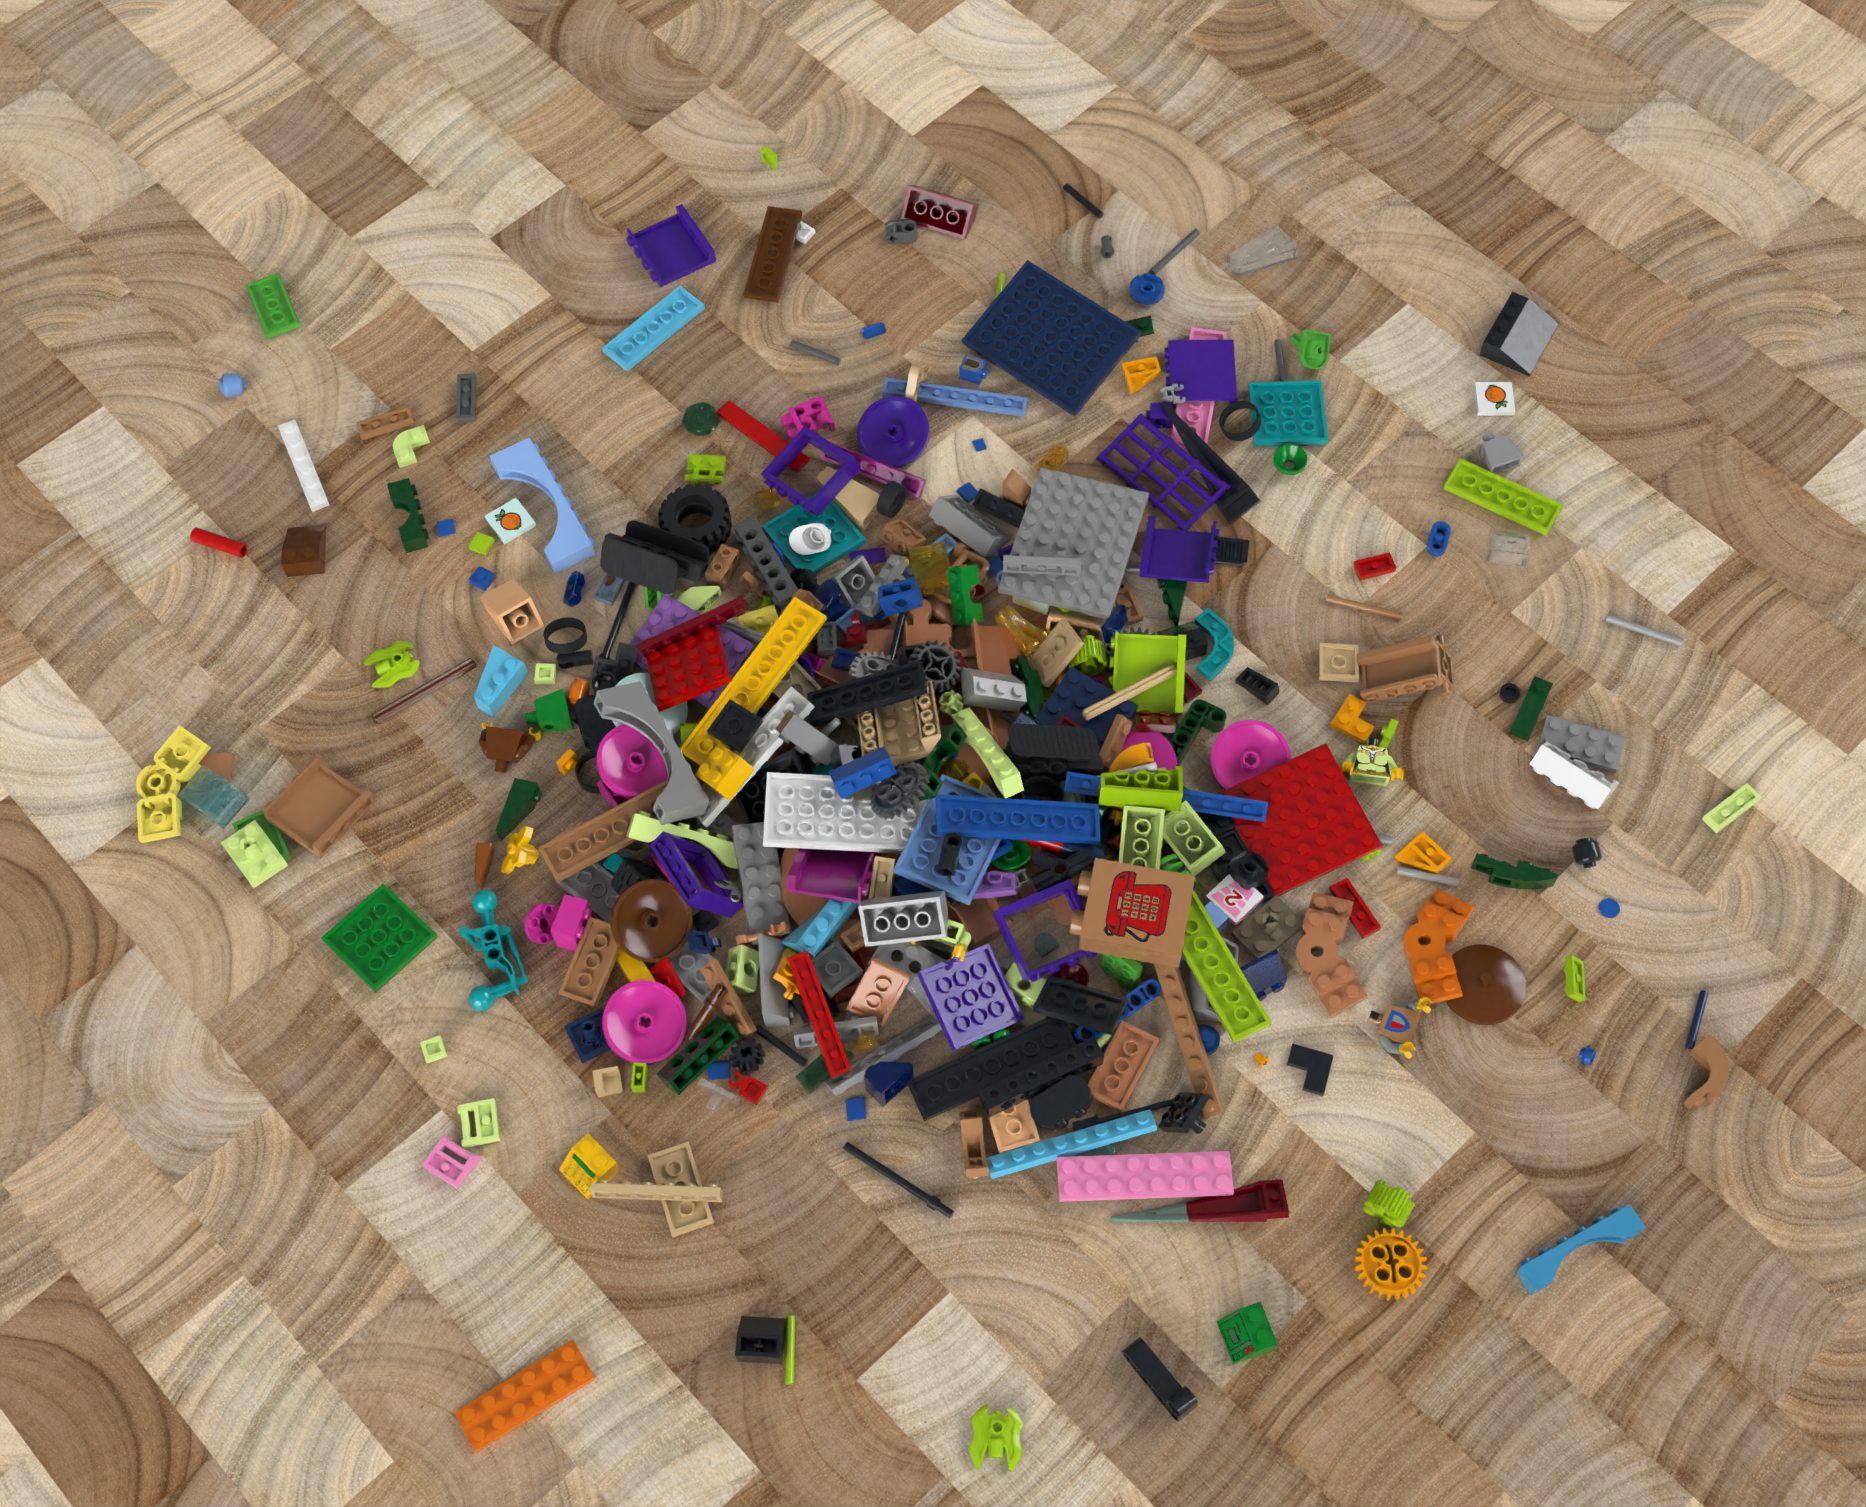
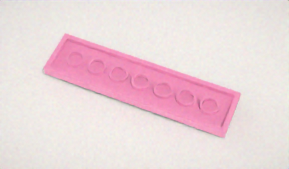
[1171,327,1227,450]
[1056,1151,1234,1202]

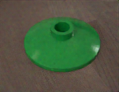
[992,840,1031,870]

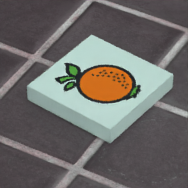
[484,498,536,545]

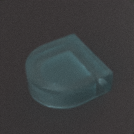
[1034,933,1059,958]

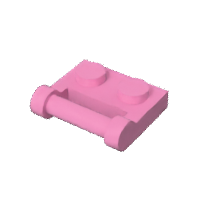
[422,1135,481,1189]

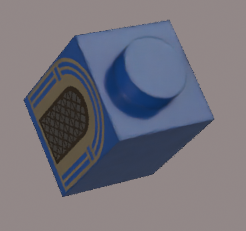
[960,354,988,385]

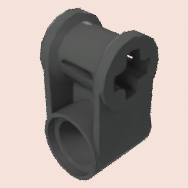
[885,220,918,244]

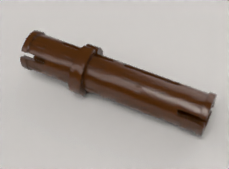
[685,983,728,1040]

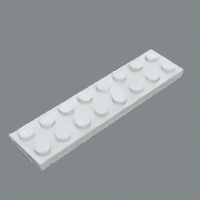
[695,687,815,827]

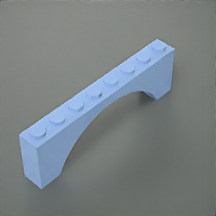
[489,438,596,574]

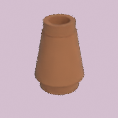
[932,601,956,629]

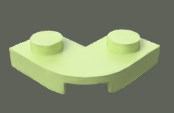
[393,425,430,468]

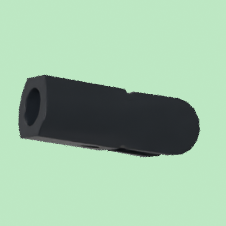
[557,650,593,669]

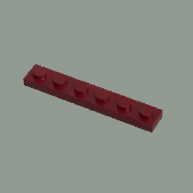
[637,596,750,658]

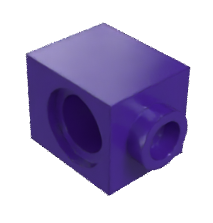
[1146,402,1173,428]

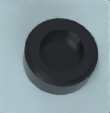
[1499,683,1520,704]

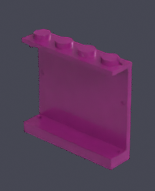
[787,848,882,904]

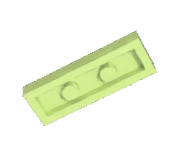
[1702,783,1762,834]

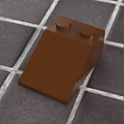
[281,524,326,577]

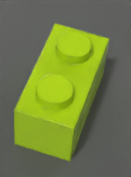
[631,1063,648,1092]

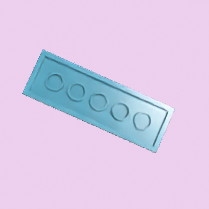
[602,286,705,372]

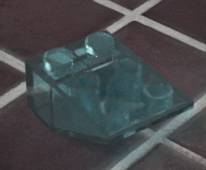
[177,765,249,830]

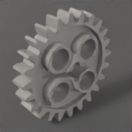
[848,651,903,707]

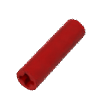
[190,527,248,558]

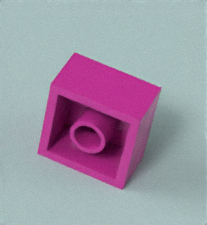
[550,894,595,952]

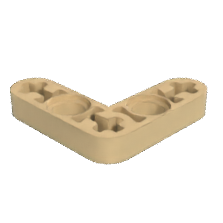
[905,362,929,402]

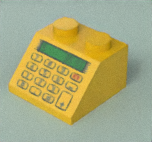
[559,1133,620,1200]

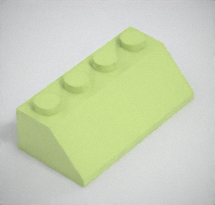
[1118,805,1165,869]

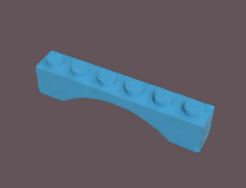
[1516,1204,1646,1295]

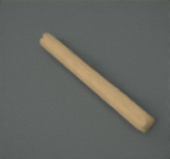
[1082,665,1177,720]

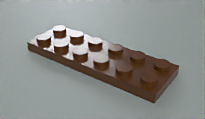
[743,206,802,303]

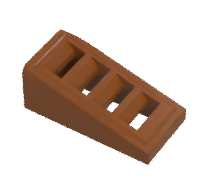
[475,842,495,888]

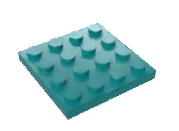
[1248,380,1328,447]
[762,491,866,574]

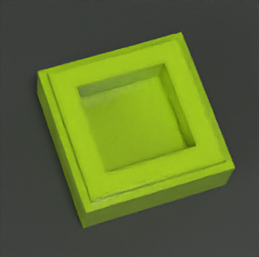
[761,146,779,169]
[469,532,495,555]

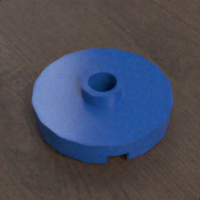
[1129,273,1165,305]

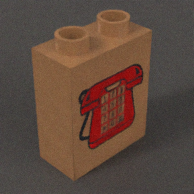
[1070,858,1195,968]

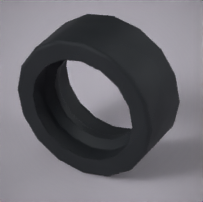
[877,480,907,518]

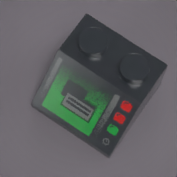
[1157,621,1208,661]

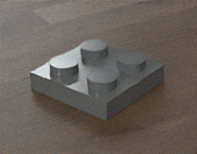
[811,941,863,998]

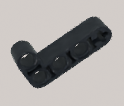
[1122,1337,1198,1422]

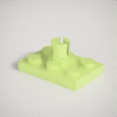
[221,820,288,888]

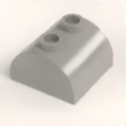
[829,555,876,608]

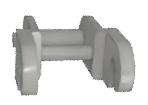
[1160,384,1186,404]
[1007,868,1032,893]

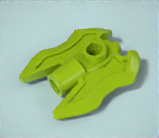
[363,641,420,688]
[969,1405,1024,1472]

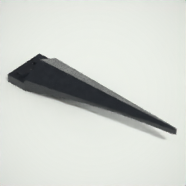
[1162,401,1261,524]

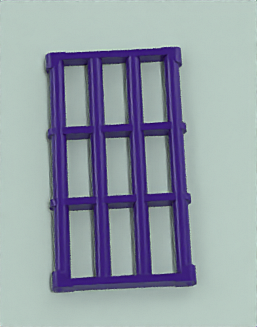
[1096,413,1230,531]

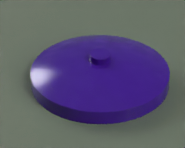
[857,396,930,468]

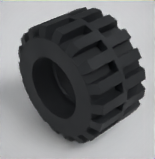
[611,859,667,895]

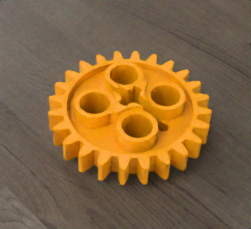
[1354,1228,1428,1301]

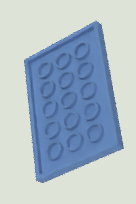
[893,774,1001,906]

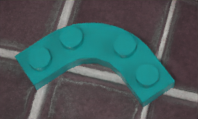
[1194,608,1234,682]

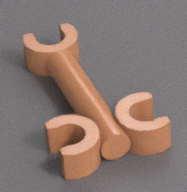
[736,921,792,946]

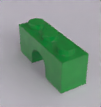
[948,565,983,625]

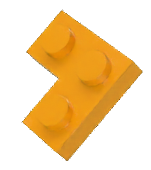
[1330,694,1375,745]

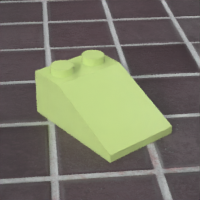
[1162,800,1226,876]

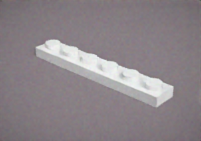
[278,420,329,512]

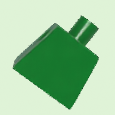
[525,689,573,732]

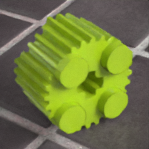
[1069,635,1108,677]
[1363,1180,1415,1229]

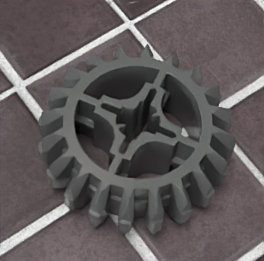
[908,640,961,693]

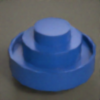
[1197,1024,1220,1056]

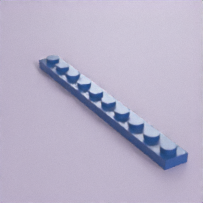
[1064,772,1268,822]

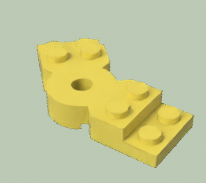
[136,725,211,843]

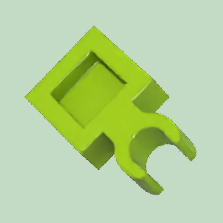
[1379,718,1399,749]

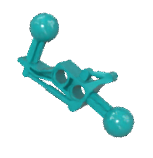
[459,889,529,1012]

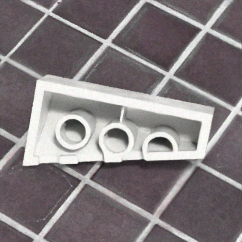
[1529,742,1619,809]

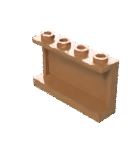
[1357,635,1442,703]

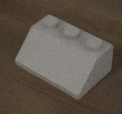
[960,667,1027,712]

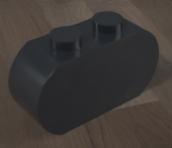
[574,695,616,751]
[1030,1075,1093,1130]

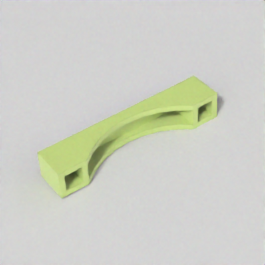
[952,707,1024,799]
[626,811,738,870]

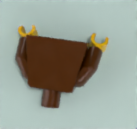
[479,722,541,773]

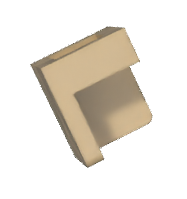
[592,1066,623,1098]

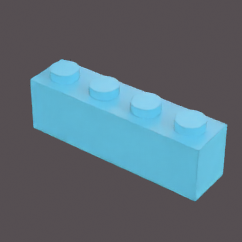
[781,899,863,959]

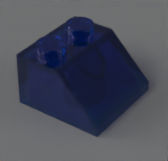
[1240,949,1287,1001]
[864,1062,914,1107]

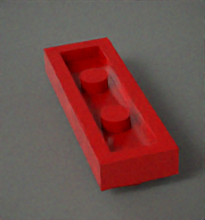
[1329,878,1381,939]

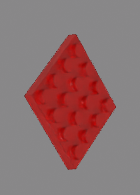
[646,625,732,712]

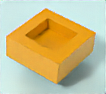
[556,748,578,775]

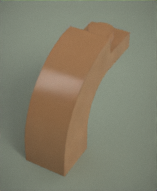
[1683,1034,1729,1110]
[959,1110,988,1179]

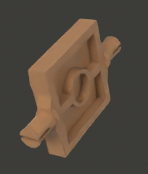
[1435,635,1455,697]

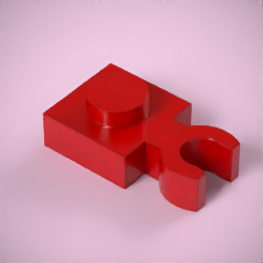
[728,1071,768,1106]

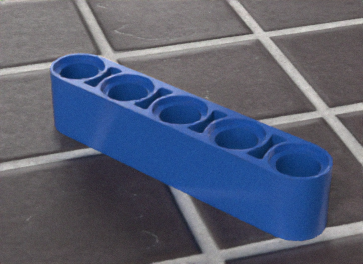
[1072,979,1161,1044]

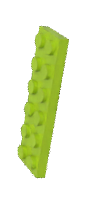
[1443,458,1563,536]

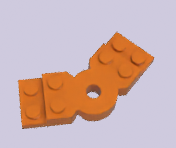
[1403,889,1474,1005]

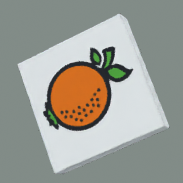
[1474,382,1515,416]

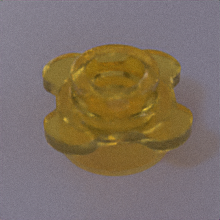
[855,1034,875,1052]

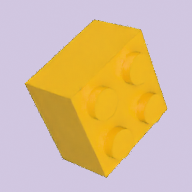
[695,743,755,801]

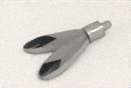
[714,879,742,902]

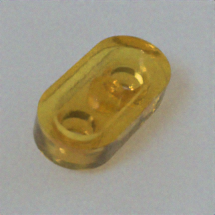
[1038,446,1068,471]

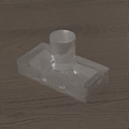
[697,1078,742,1113]

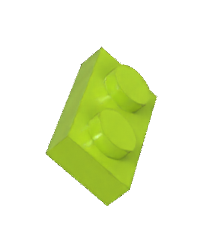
[1564,955,1586,1002]

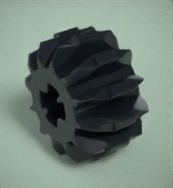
[729,1037,765,1074]

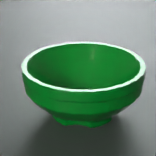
[1273,444,1308,475]

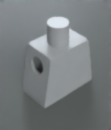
[1479,432,1524,474]

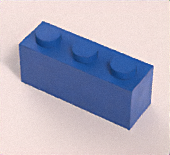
[829,746,897,799]

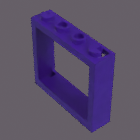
[761,426,861,517]
[650,831,744,918]
[993,879,1098,983]

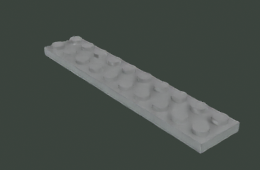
[555,862,726,1004]

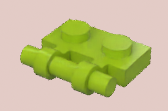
[685,454,726,485]

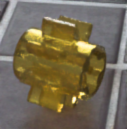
[945,759,969,782]

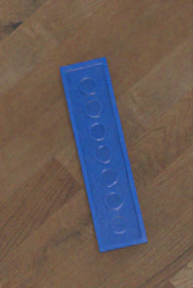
[936,794,1100,844]

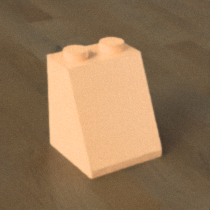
[480,578,544,645]

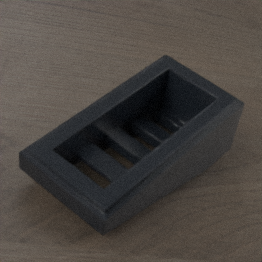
[1235,667,1279,705]

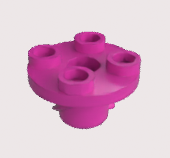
[524,903,558,945]

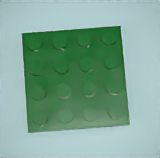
[321,884,438,993]

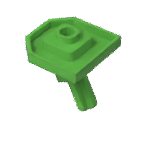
[1290,330,1331,369]

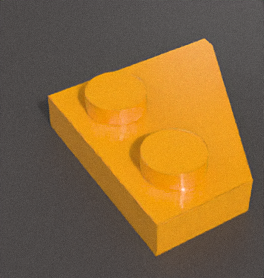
[1121,356,1161,395]
[1394,831,1452,874]

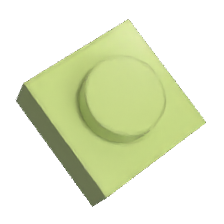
[534,664,557,684]
[420,1035,447,1064]

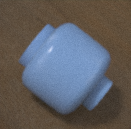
[219,373,246,397]

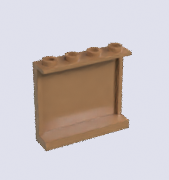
[263,756,375,859]

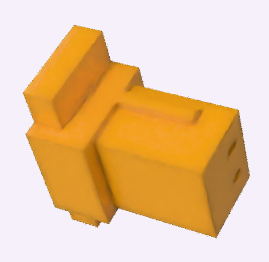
[1254,1053,1269,1069]

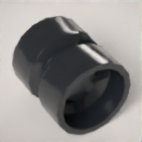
[592,671,618,695]

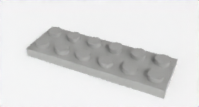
[731,822,789,947]

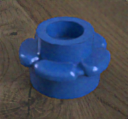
[1578,1045,1596,1066]

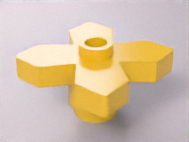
[501,826,539,874]

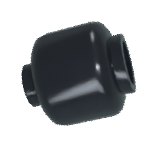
[1572,837,1602,868]

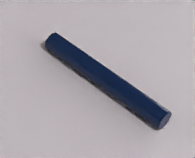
[1685,990,1709,1049]

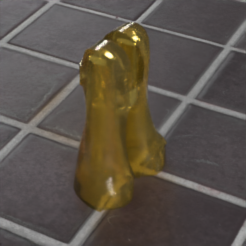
[994,605,1050,658]

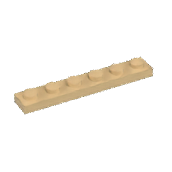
[589,1180,723,1202]

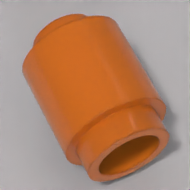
[566,679,590,708]

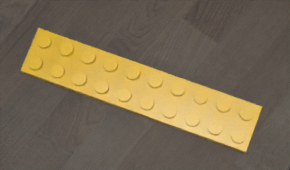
[680,597,827,767]

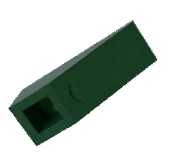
[1156,579,1187,626]

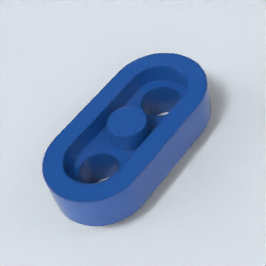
[1426,521,1451,557]

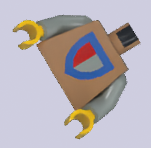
[1367,997,1432,1059]

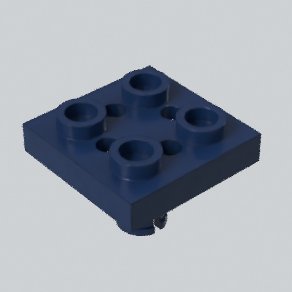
[564,1008,611,1064]

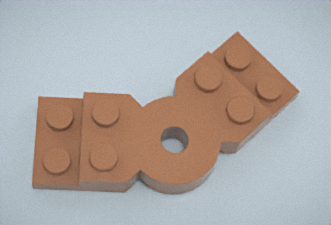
[1296,892,1368,1018]

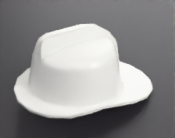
[789,523,831,555]

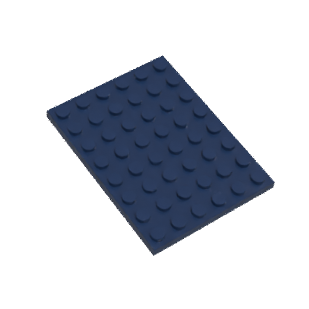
[962,260,1141,417]

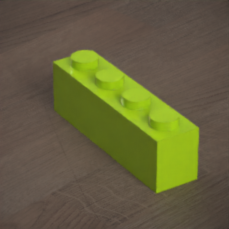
[1098,766,1183,812]

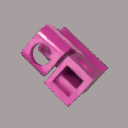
[780,396,835,442]

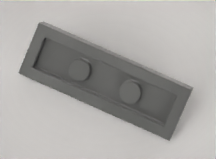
[456,373,477,423]

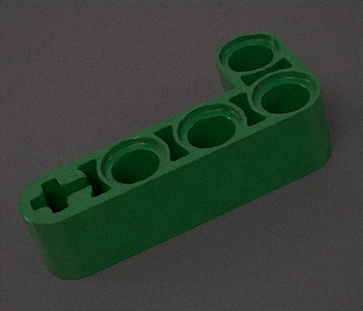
[1170,699,1226,766]

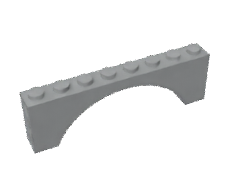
[594,681,709,825]

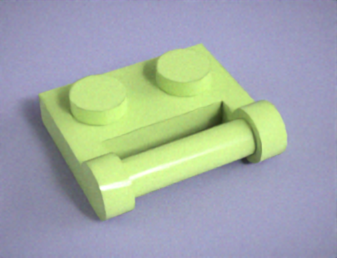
[457,1098,501,1149]

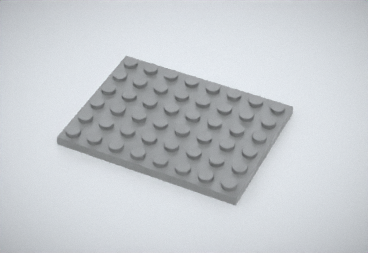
[998,467,1149,620]

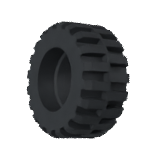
[658,484,732,554]

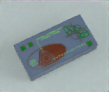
[594,573,626,606]

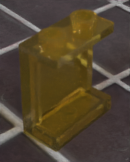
[908,542,951,595]

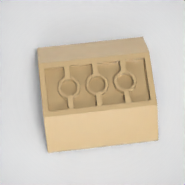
[857,680,941,766]

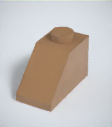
[1003,469,1031,509]

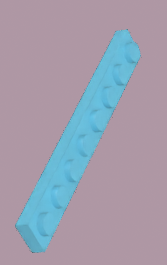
[986,1109,1157,1179]

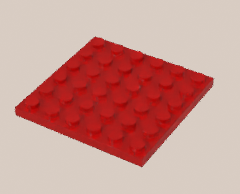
[1218,743,1382,897]

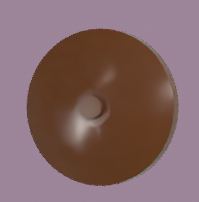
[610,879,693,962]
[1446,944,1526,1025]

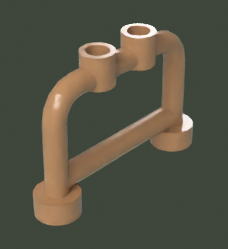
[919,543,990,604]

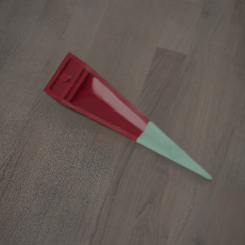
[1111,1179,1289,1222]

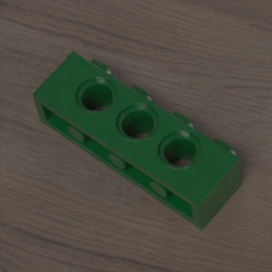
[656,1016,740,1095]

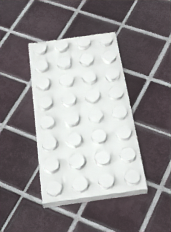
[763,772,929,853]

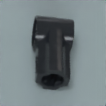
[937,832,962,877]

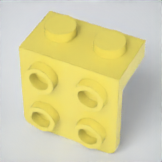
[738,604,779,647]

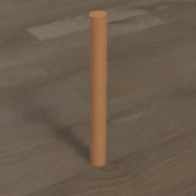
[1326,595,1403,620]

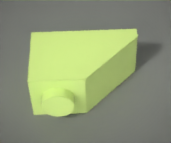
[677,586,722,614]

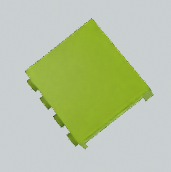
[1109,632,1186,715]

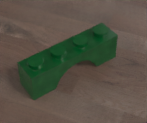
[387,478,430,553]
[918,724,966,801]

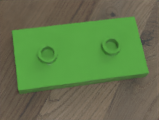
[245,273,301,339]

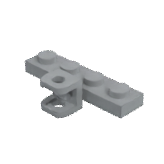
[855,554,909,617]

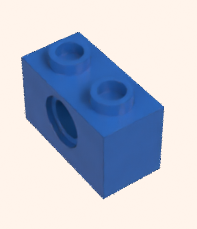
[878,577,923,616]

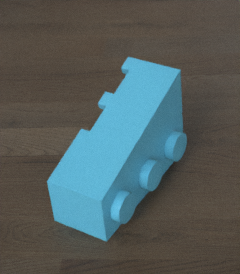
[474,645,528,717]

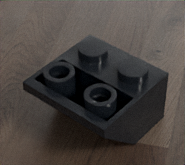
[735,1316,786,1364]

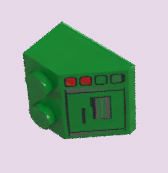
[1217,1301,1278,1365]

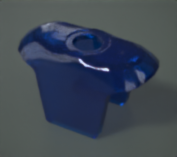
[813,579,849,622]

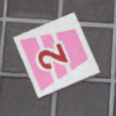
[1205,874,1264,926]

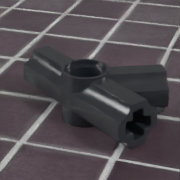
[1030,848,1094,892]

